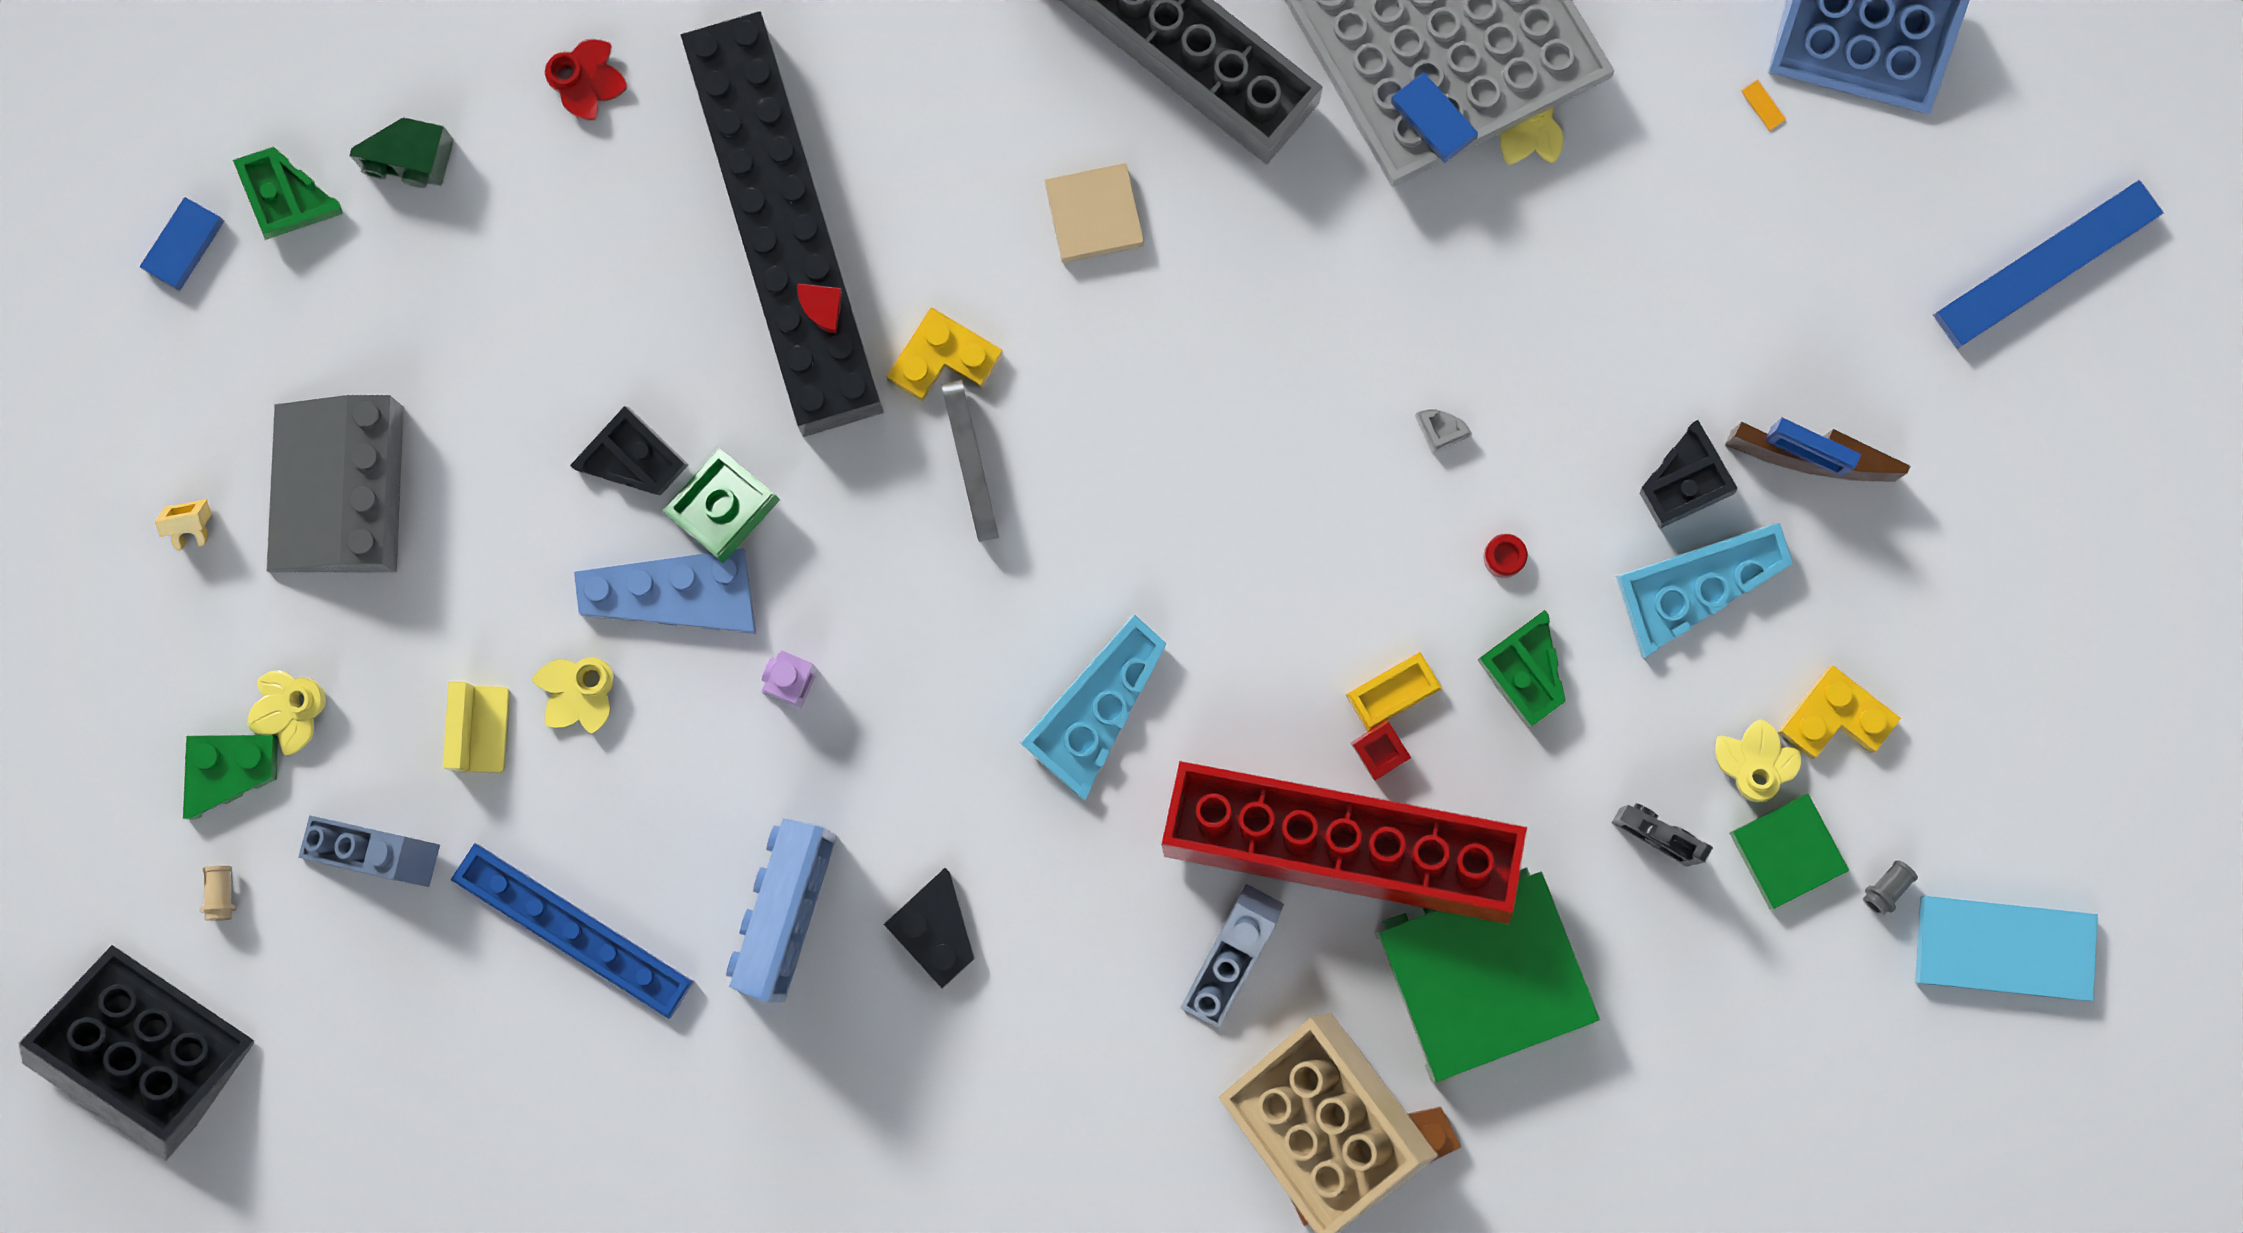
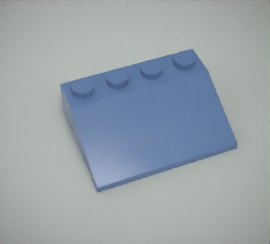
[1768,0,1970,114]
[726,818,837,1002]

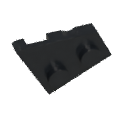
[570,406,689,496]
[1639,420,1738,529]
[1611,803,1713,867]
[883,868,975,989]

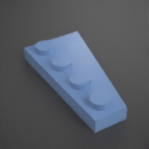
[574,548,756,634]

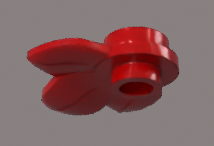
[545,39,628,120]

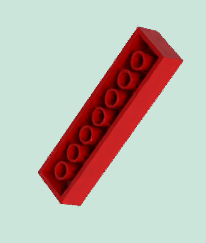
[1161,761,1527,924]

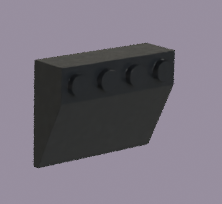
[18,945,254,1161]

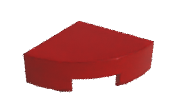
[798,284,842,334]

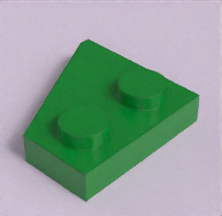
[1477,610,1566,728]
[183,735,278,820]

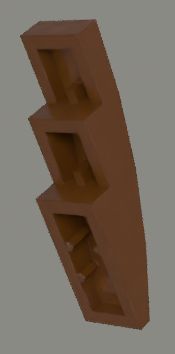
[1725,421,1911,482]

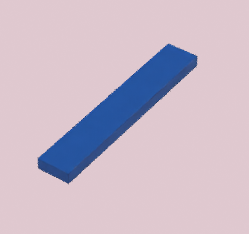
[1933,179,2164,349]
[450,843,695,1019]

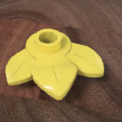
[1500,107,1563,165]
[532,657,614,734]
[248,671,326,756]
[1715,719,1801,802]

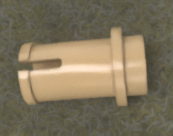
[200,866,236,921]

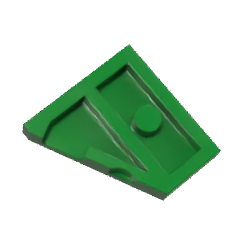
[233,146,343,240]

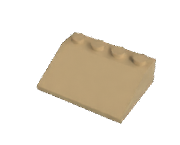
[1218,1013,1438,1233]

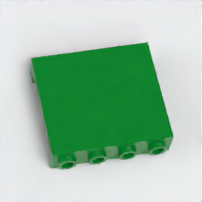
[1374,867,1600,1083]

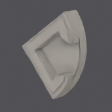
[1415,409,1472,453]

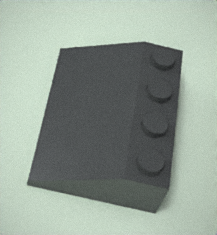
[267,395,404,572]

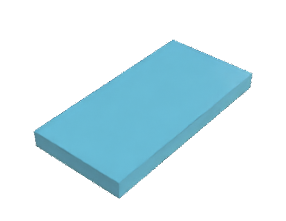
[1915,896,2098,1001]

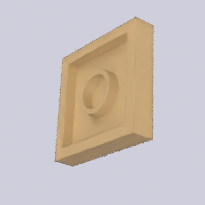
[1045,163,1144,263]

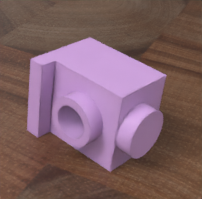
[761,650,818,709]

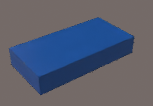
[1391,72,1478,164]
[139,197,225,291]
[1765,417,1861,477]

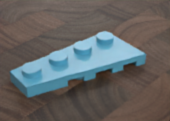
[1616,523,1793,657]
[1020,615,1167,801]

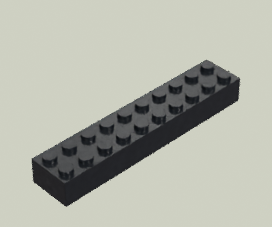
[680,11,884,437]

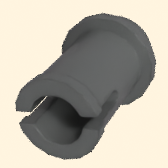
[1863,860,1918,916]

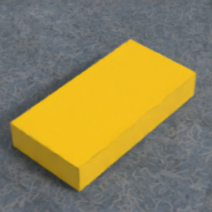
[1346,652,1442,732]

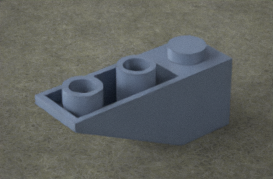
[298,815,440,887]
[1180,884,1284,1028]

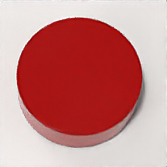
[1483,534,1528,578]

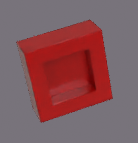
[1350,720,1411,781]

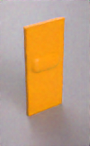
[1741,79,1786,131]

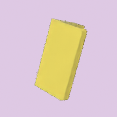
[443,681,510,773]

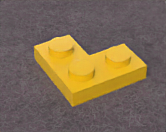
[886,307,1003,402]
[1778,665,1902,759]

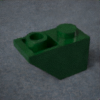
[349,117,454,188]

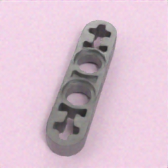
[941,379,999,542]

